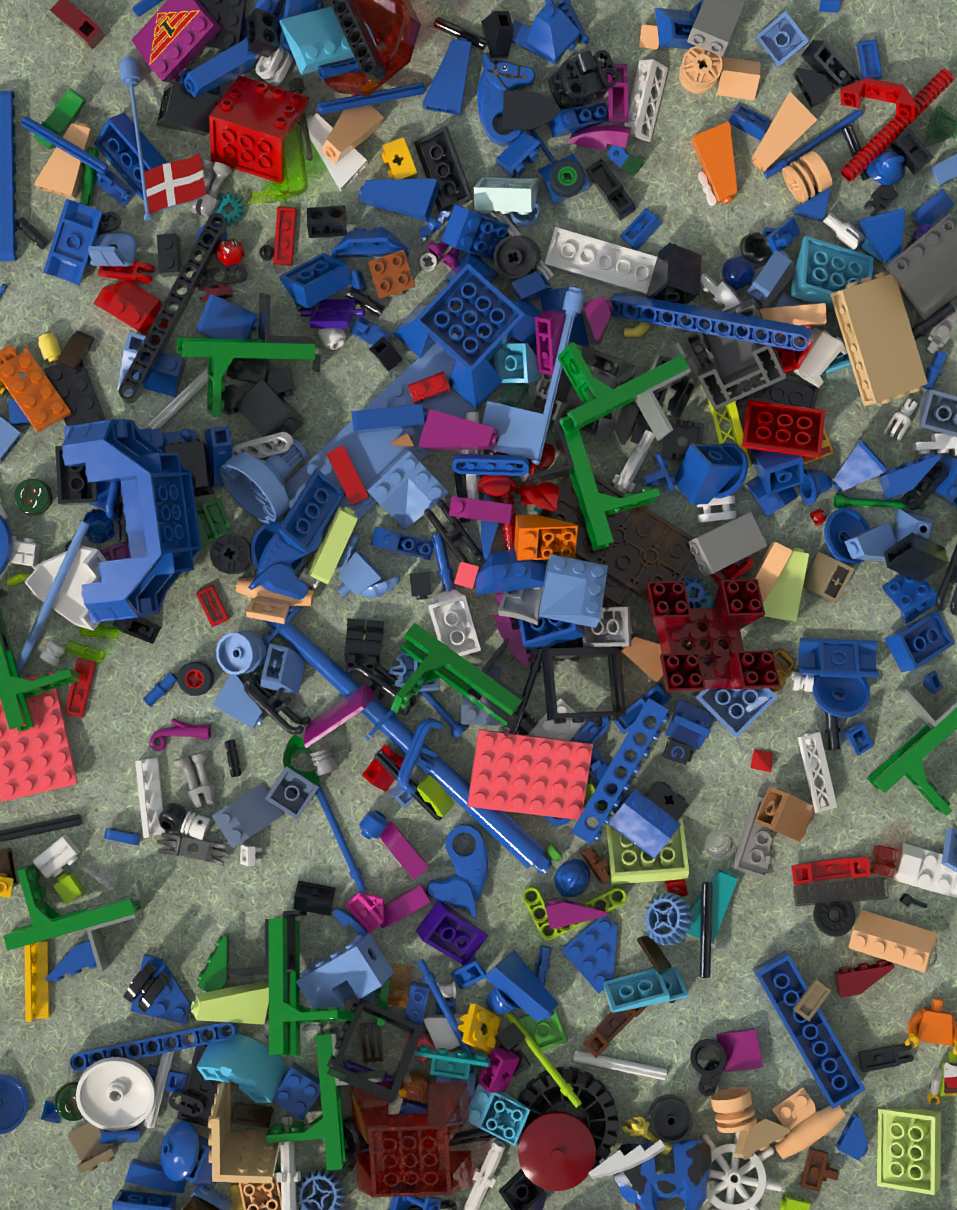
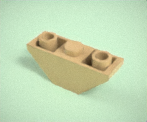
[734,1119,791,1160]

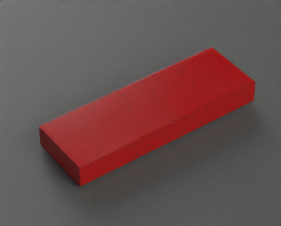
[273,206,297,266]
[326,445,369,505]
[64,658,97,718]

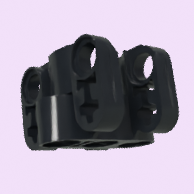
[548,50,619,110]

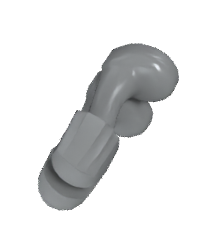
[192,159,231,217]
[173,751,215,808]

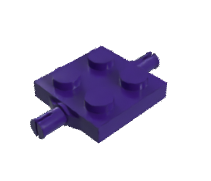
[300,299,366,329]

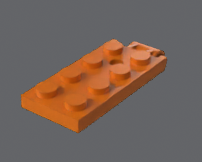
[0,344,71,433]

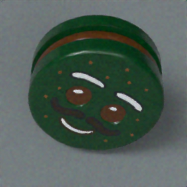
[14,479,53,515]
[54,1082,84,1121]

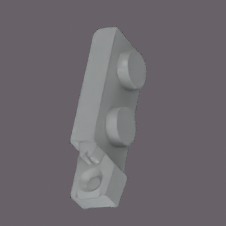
[925,302,957,354]

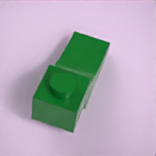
[34,88,87,149]

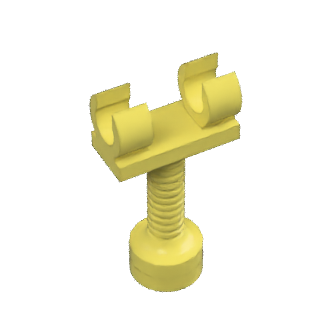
[621,1117,673,1155]

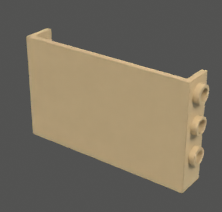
[830,271,928,406]

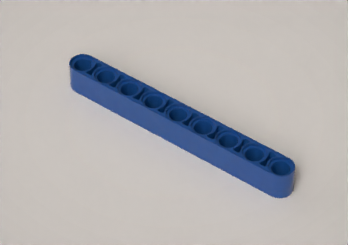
[0,91,17,261]
[70,1022,239,1071]

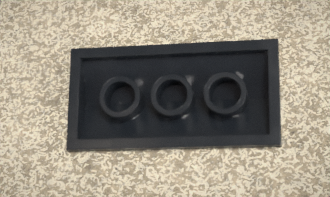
[414,126,473,214]

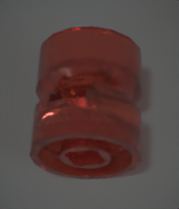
[870,845,899,877]

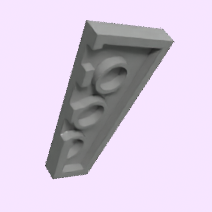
[731,795,772,880]

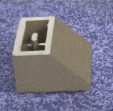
[803,551,855,603]

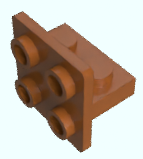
[368,250,415,299]

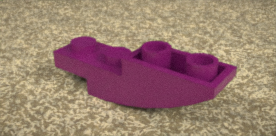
[493,593,532,667]

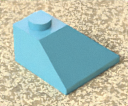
[494,343,540,383]

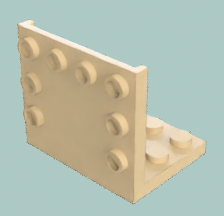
[208,1081,280,1184]

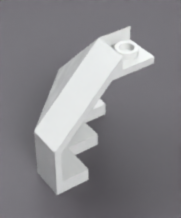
[25,545,107,631]

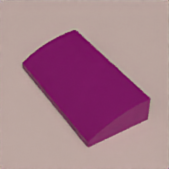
[304,683,376,748]

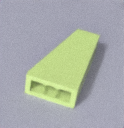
[308,506,358,584]
[763,547,809,622]
[191,980,269,1024]

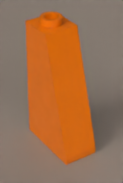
[691,121,738,204]

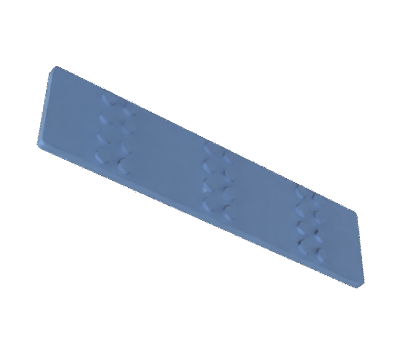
[284,288,537,538]

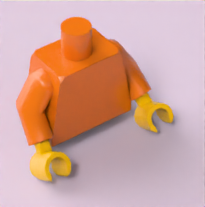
[905,998,957,1055]

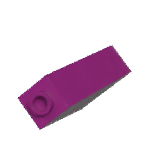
[418,409,499,450]

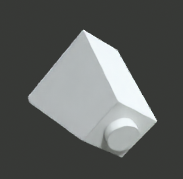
[423,1014,483,1050]

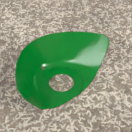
[283,735,320,785]

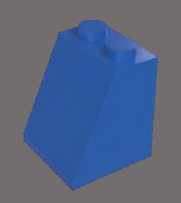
[196,294,259,339]
[674,444,741,505]
[751,449,804,495]

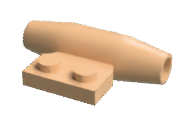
[236,577,315,624]
[772,1087,846,1159]

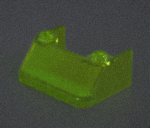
[246,121,308,204]

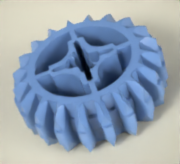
[643,893,693,946]
[296,1168,347,1210]

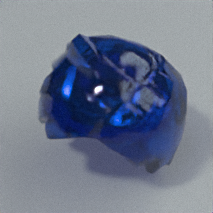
[722,256,755,290]
[83,509,115,544]

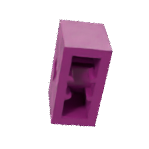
[478,1048,520,1093]

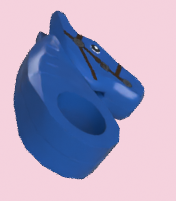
[477,52,536,146]

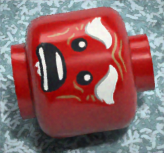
[215,239,245,266]

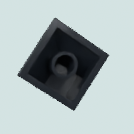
[499,1169,547,1210]

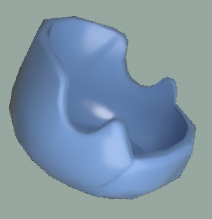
[510,201,541,227]

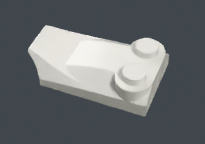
[428,589,481,657]

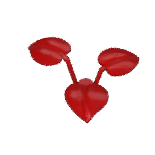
[477,443,560,511]

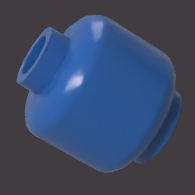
[359,810,388,839]

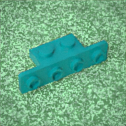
[413,1045,491,1080]

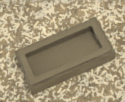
[792,977,832,1021]

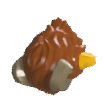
[398,1070,431,1104]

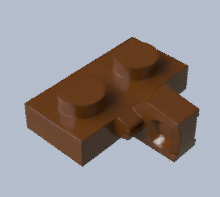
[579,847,611,884]
[800,1147,839,1192]

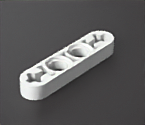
[232,432,293,459]

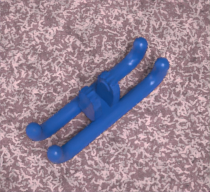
[397,718,443,794]

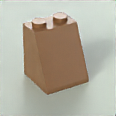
[620,636,663,682]
[754,787,814,842]

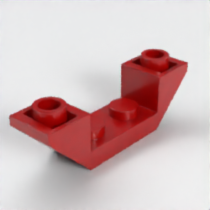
[840,78,916,120]

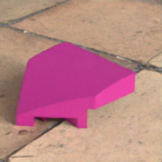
[345,892,385,934]

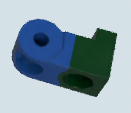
[608,145,647,176]

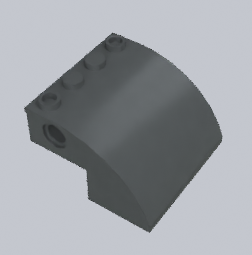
[883,213,957,320]
[682,297,786,410]
[529,340,638,440]

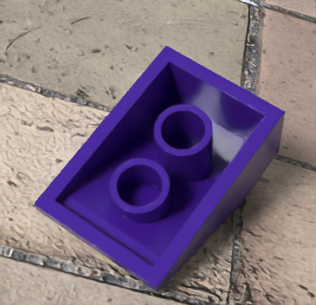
[416,900,488,965]

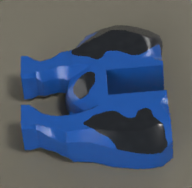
[613,1139,712,1210]

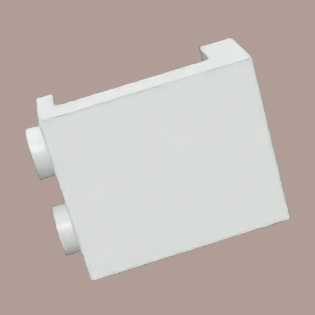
[791,327,848,388]

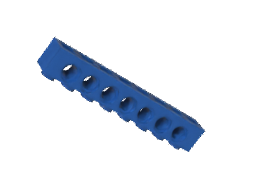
[571,697,670,844]

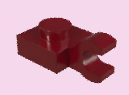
[198,284,234,302]

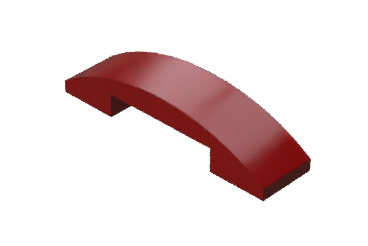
[791,856,871,885]

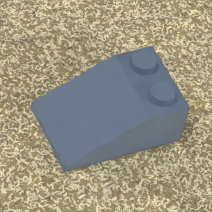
[461,666,501,725]
[212,783,284,848]

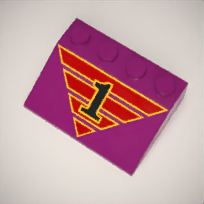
[132,0,222,83]

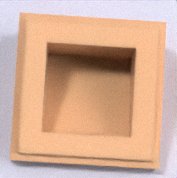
[639,25,659,50]

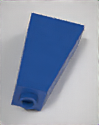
[183,38,259,98]
[423,38,472,115]
[359,179,440,222]
[351,404,428,434]
[484,950,558,1022]

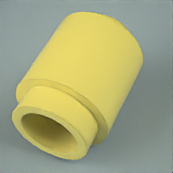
[38,333,62,363]

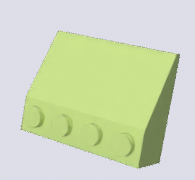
[606,817,689,885]
[877,1109,941,1195]

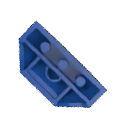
[331,227,409,258]
[476,550,547,595]

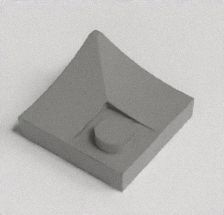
[498,587,543,625]

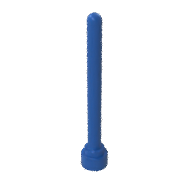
[419,691,467,739]

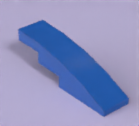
[481,492,498,560]

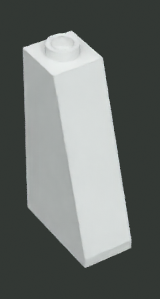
[304,113,368,192]

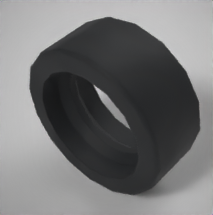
[690,1039,728,1077]

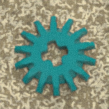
[214,192,246,226]

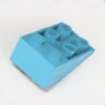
[463,1084,531,1146]

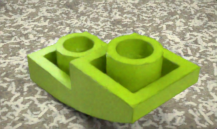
[417,775,454,817]

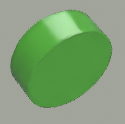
[546,842,563,862]

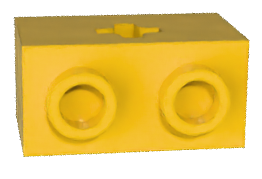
[381,137,418,179]

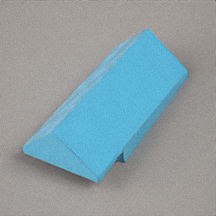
[603,967,689,1013]

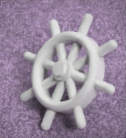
[702,1132,783,1210]

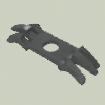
[156,833,230,866]

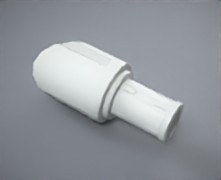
[823,212,864,250]
[883,399,918,442]

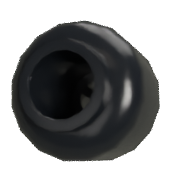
[158,803,187,831]

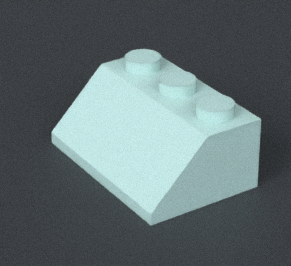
[474,177,539,214]

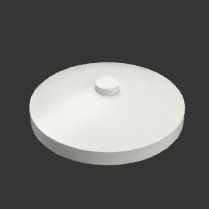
[76,1057,155,1131]

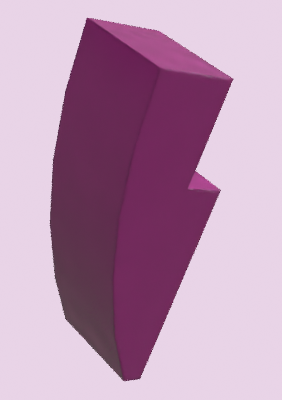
[607,64,628,123]
[568,125,631,151]
[380,821,429,880]
[380,884,431,929]

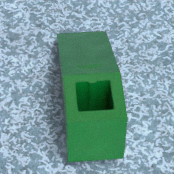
[197,933,229,992]

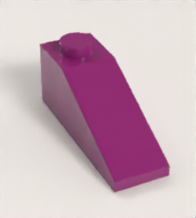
[535,310,565,375]
[449,497,514,524]
[545,898,607,930]

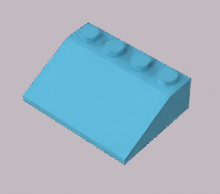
[279,6,377,75]
[791,236,874,310]

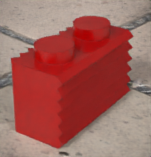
[408,371,450,405]

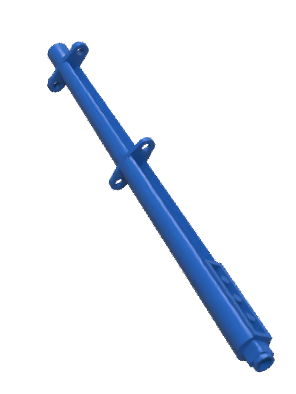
[262,606,553,875]

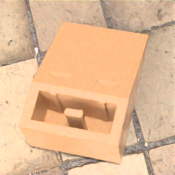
[238,1173,282,1210]

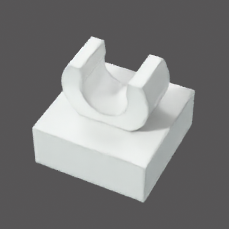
[240,844,262,866]

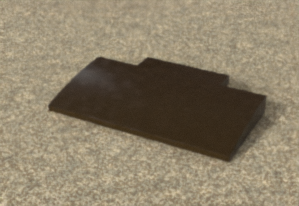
[540,474,695,606]

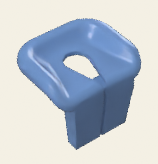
[88,233,137,266]

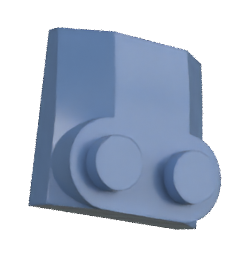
[755,11,809,68]

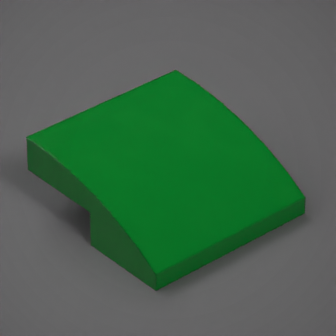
[196,498,234,547]

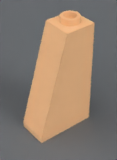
[321,92,384,164]
[752,92,817,172]
[34,123,94,199]
[759,303,826,327]
[752,542,793,603]

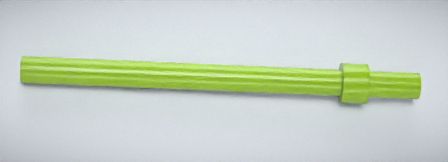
[504,1012,582,1108]

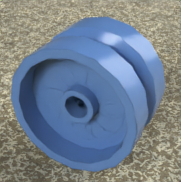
[216,631,266,675]

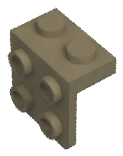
[68,1122,119,1174]

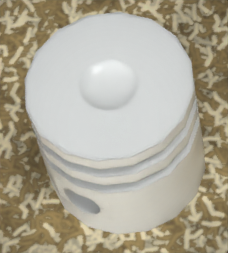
[181,811,211,840]

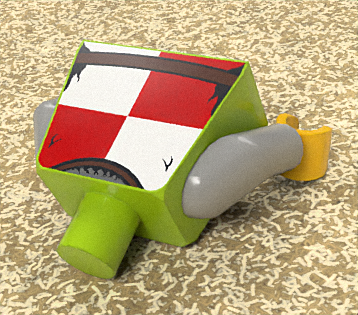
[927,1051,957,1105]

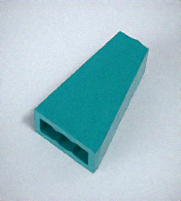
[686,868,738,944]

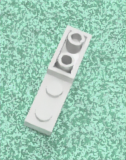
[700,273,743,311]
[912,434,957,457]

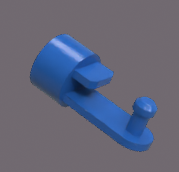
[139,428,198,452]

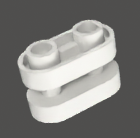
[256,43,293,87]
[697,495,737,523]

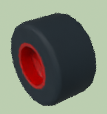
[178,662,214,696]

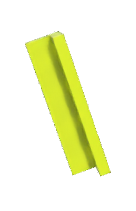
[708,400,752,469]

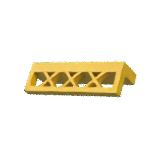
[24,940,50,1022]

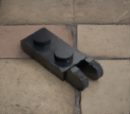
[857,1044,914,1072]

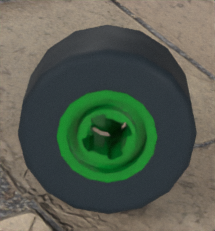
[550,159,585,197]

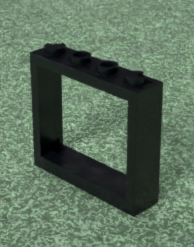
[541,646,626,724]
[327,998,424,1104]

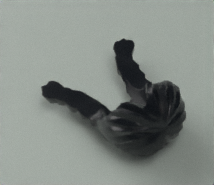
[336,1116,370,1181]

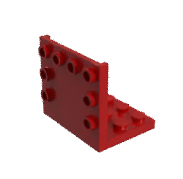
[209,75,310,184]

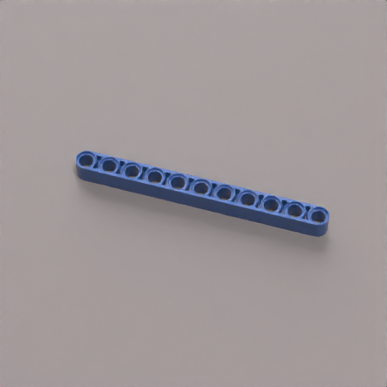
[609,293,814,351]

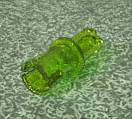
[80,624,119,639]
[66,640,105,663]

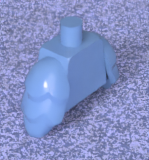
[337,533,401,598]

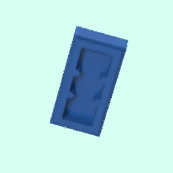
[856,39,883,80]

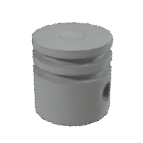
[310,747,338,776]

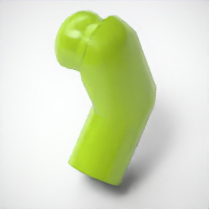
[7,573,31,587]

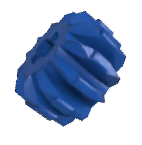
[684,576,710,609]

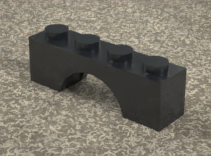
[221,366,297,415]

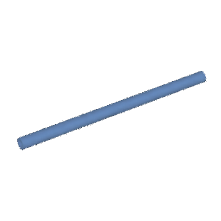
[16,520,90,676]

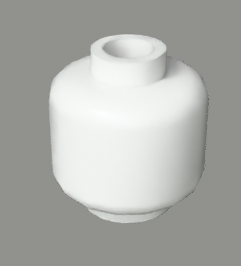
[318,328,346,350]

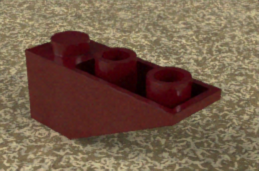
[50,0,105,50]
[834,959,895,998]

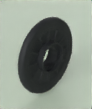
[813,894,855,937]

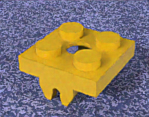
[458,1004,501,1055]

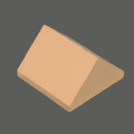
[717,57,760,100]

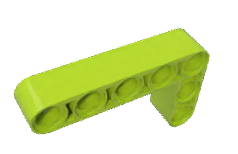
[522,885,626,940]

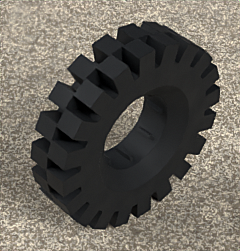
[517,1067,619,1170]

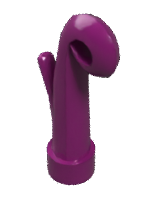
[149,718,211,751]

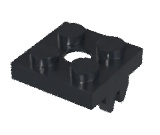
[661,419,704,460]

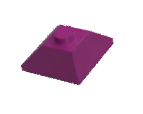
[583,296,613,344]

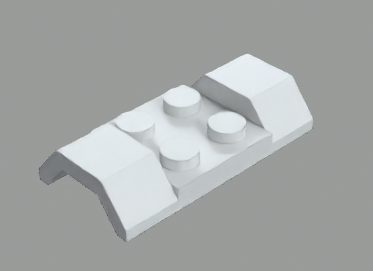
[893,843,957,898]

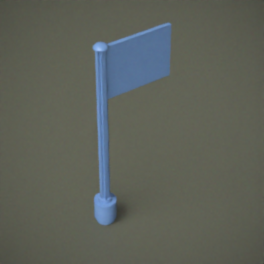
[482,287,585,465]

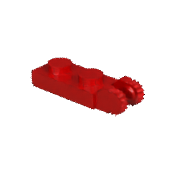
[98,261,155,283]

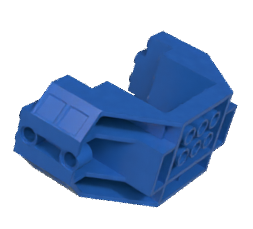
[62,419,202,623]

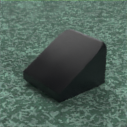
[495,1023,525,1052]

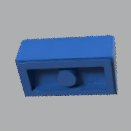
[728,102,772,141]
[620,208,662,251]
[100,1127,141,1144]

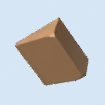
[391,433,416,447]

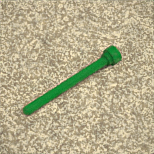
[833,493,926,510]

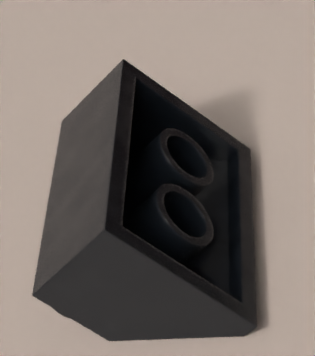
[55,446,98,505]

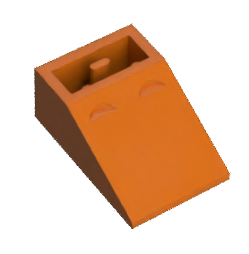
[514,514,578,561]

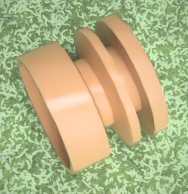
[679,46,723,94]
[782,151,832,203]
[710,1087,757,1133]

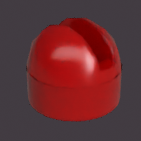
[810,509,827,526]

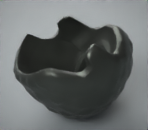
[740,232,773,263]

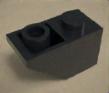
[481,11,514,58]

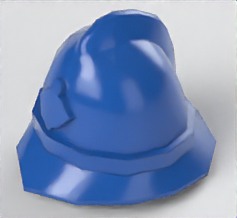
[866,151,905,185]
[798,469,832,505]
[554,859,590,897]
[486,986,521,1014]

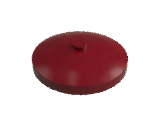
[518,1111,596,1191]

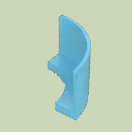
[197,1031,287,1104]

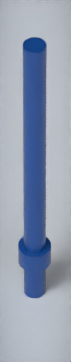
[763,109,862,179]
[315,785,367,892]
[417,959,475,1065]

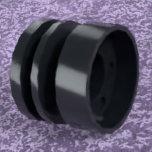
[210,534,253,575]

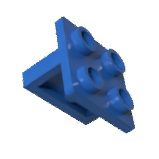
[641,454,676,493]
[665,700,714,750]

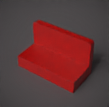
[362,744,404,792]

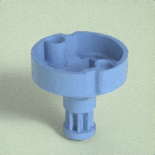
[220,439,308,524]

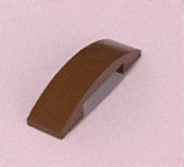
[583,1006,647,1058]

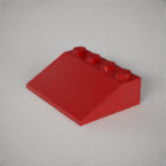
[742,400,826,458]

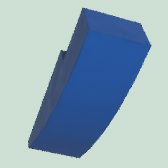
[613,682,672,735]
[125,1158,187,1193]

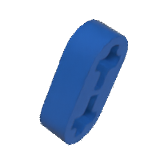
[104,828,141,845]

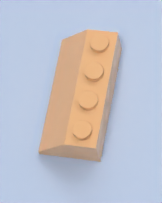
[848,910,938,973]

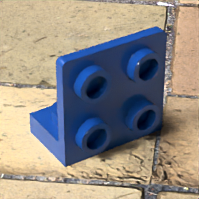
[882,574,937,624]

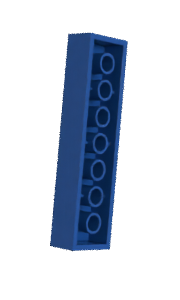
[752,951,866,1109]

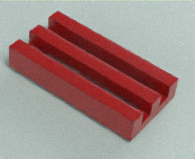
[196,585,230,627]

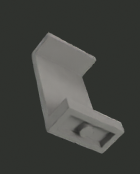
[687,0,746,57]
[688,512,767,577]

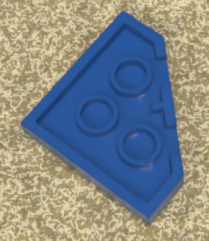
[561,915,617,994]
[130,954,191,1024]

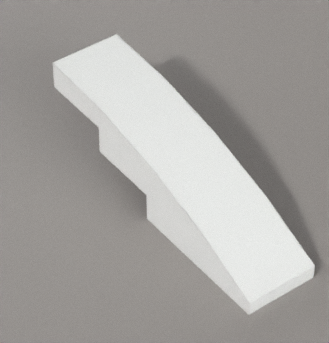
[588,1140,666,1179]

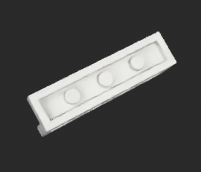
[624,59,668,142]
[798,732,837,813]
[135,757,166,838]

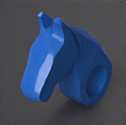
[248,530,322,600]
[426,824,488,918]

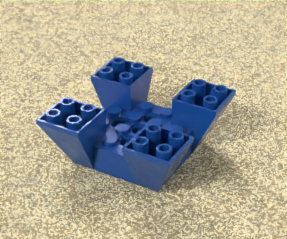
[393,252,542,409]

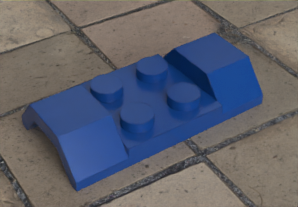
[43,199,103,286]
[798,638,879,678]

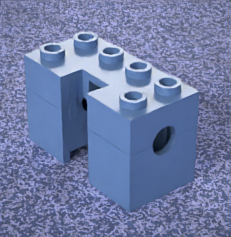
[296,933,394,1009]

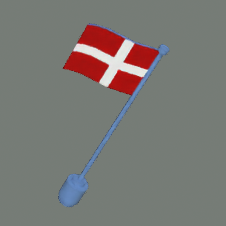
[119,56,206,221]

